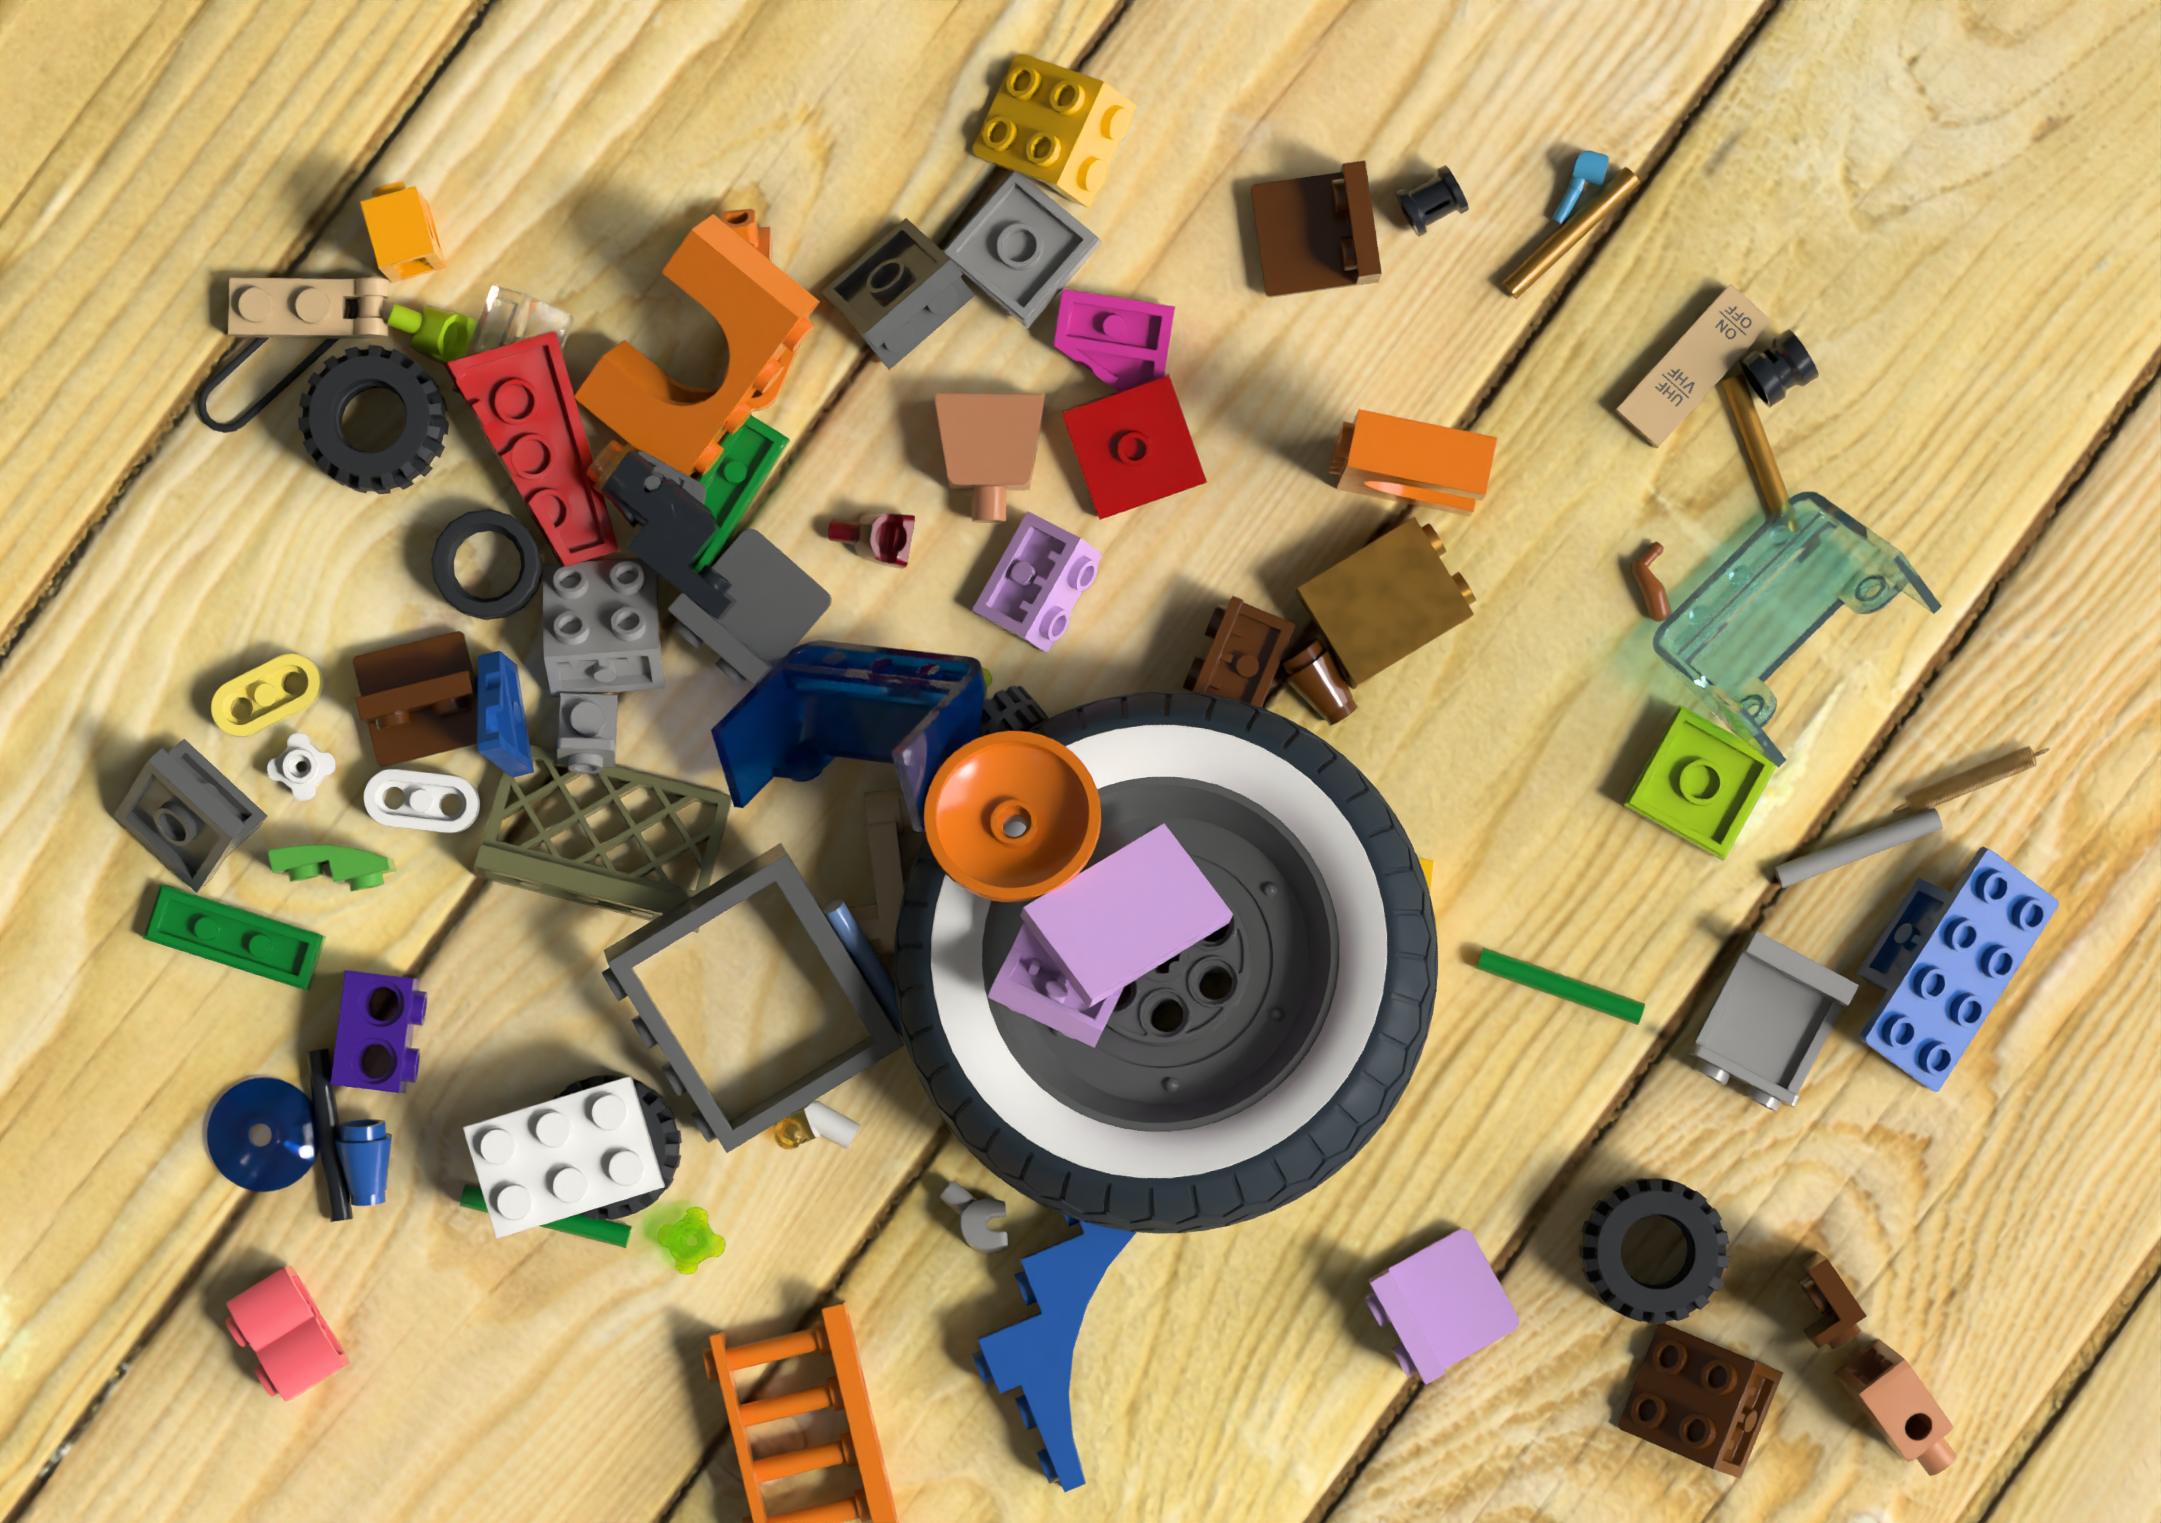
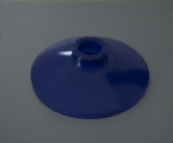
[207,1077,320,1192]

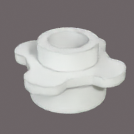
[267,733,336,801]

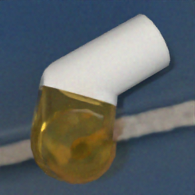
[772,1101,861,1150]

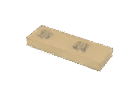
[1615,283,1773,449]

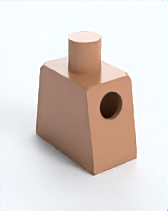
[935,393,1044,523]
[1834,1339,1957,1476]

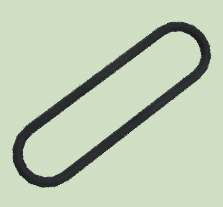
[197,299,359,433]

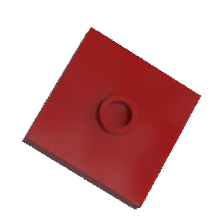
[1062,373,1207,520]

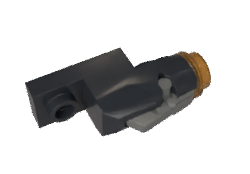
[585,439,737,620]

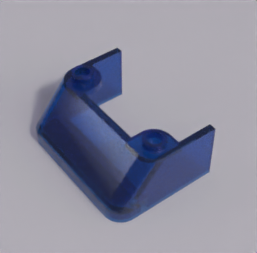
[711,640,987,832]

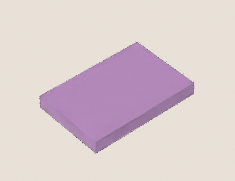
[1020,823,1233,1008]

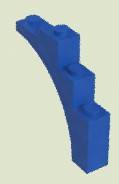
[972,1215,1137,1493]

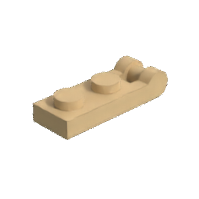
[228,278,389,339]

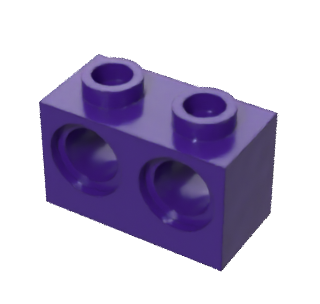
[330,970,427,1093]

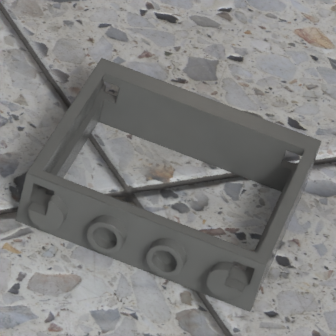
[602,843,904,1153]

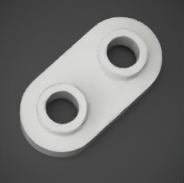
[364,769,480,833]

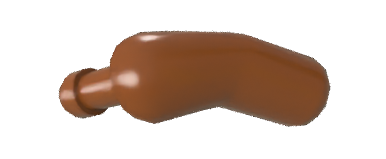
[1631,541,1672,622]

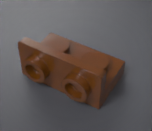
[1798,1251,1867,1350]

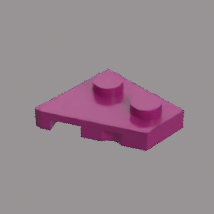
[1054,288,1175,391]

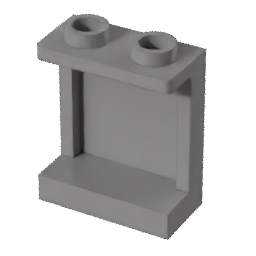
[1687,931,1859,1112]

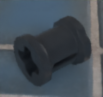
[1395,165,1469,237]

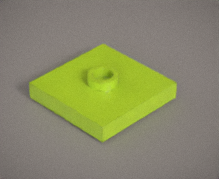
[1623,705,1780,861]

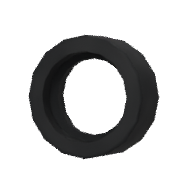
[431,509,543,620]

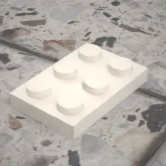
[463,1076,665,1239]

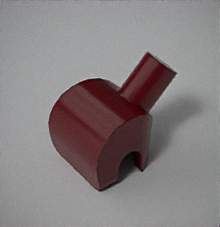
[828,513,915,569]

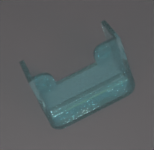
[1653,491,1942,768]

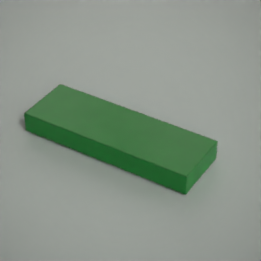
[693,415,791,571]
[143,884,326,991]

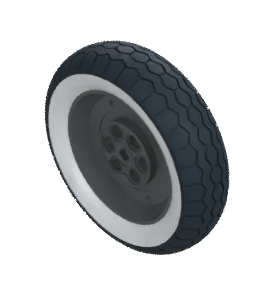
[894,691,1438,1234]

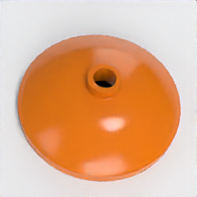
[924,731,1101,902]

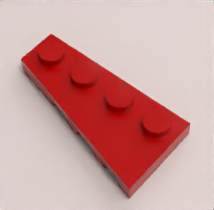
[443,331,619,567]

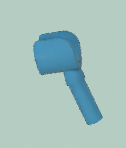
[1552,151,1609,224]

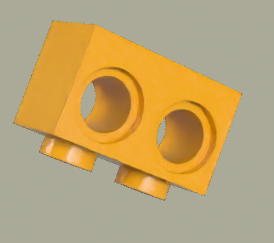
[360,182,447,283]

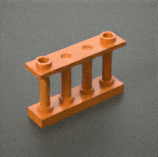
[702,1301,899,1523]

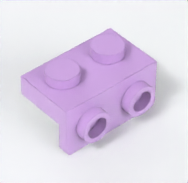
[988,922,1124,1048]

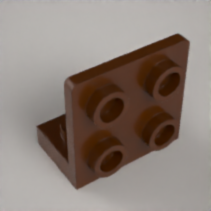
[1250,160,1382,298]
[1618,1324,1784,1479]

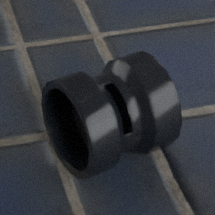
[1739,329,1819,408]

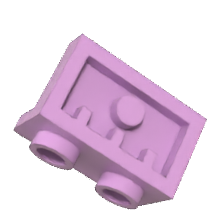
[972,511,1102,653]

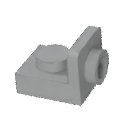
[557,693,618,774]

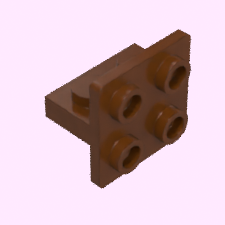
[353,631,478,767]

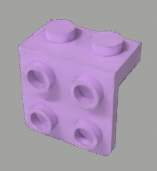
[1364,1229,1519,1385]

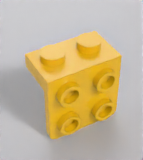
[973,54,1137,208]

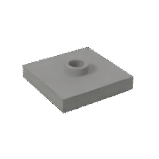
[942,171,1102,329]

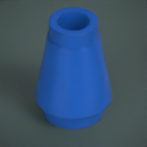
[335,1119,392,1206]

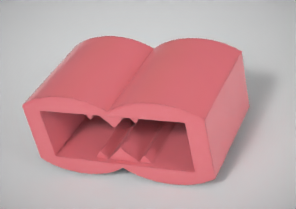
[225,1266,350,1402]

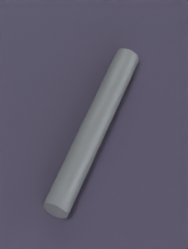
[1774,807,1943,888]

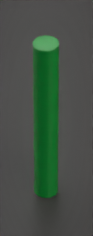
[1476,947,1645,1025]
[460,1184,632,1248]

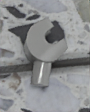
[939,1180,1009,1254]

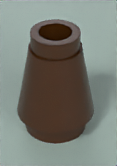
[1280,637,1358,726]

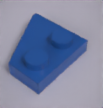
[474,651,534,778]

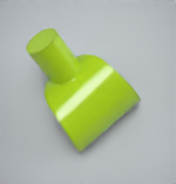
[387,303,477,365]

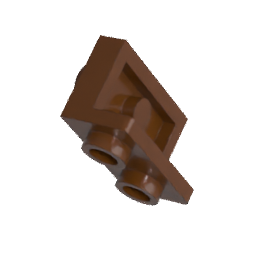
[1183,596,1296,708]

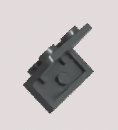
[668,529,832,686]

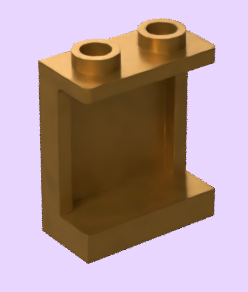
[1295,517,1476,689]

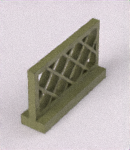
[474,745,733,933]

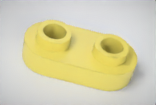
[211,654,323,737]

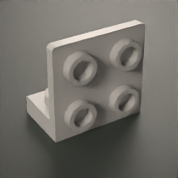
[542,558,665,697]

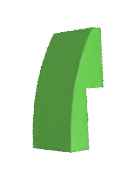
[267,845,396,892]

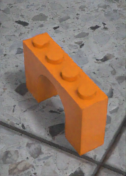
[574,214,820,476]
[1329,409,1497,517]

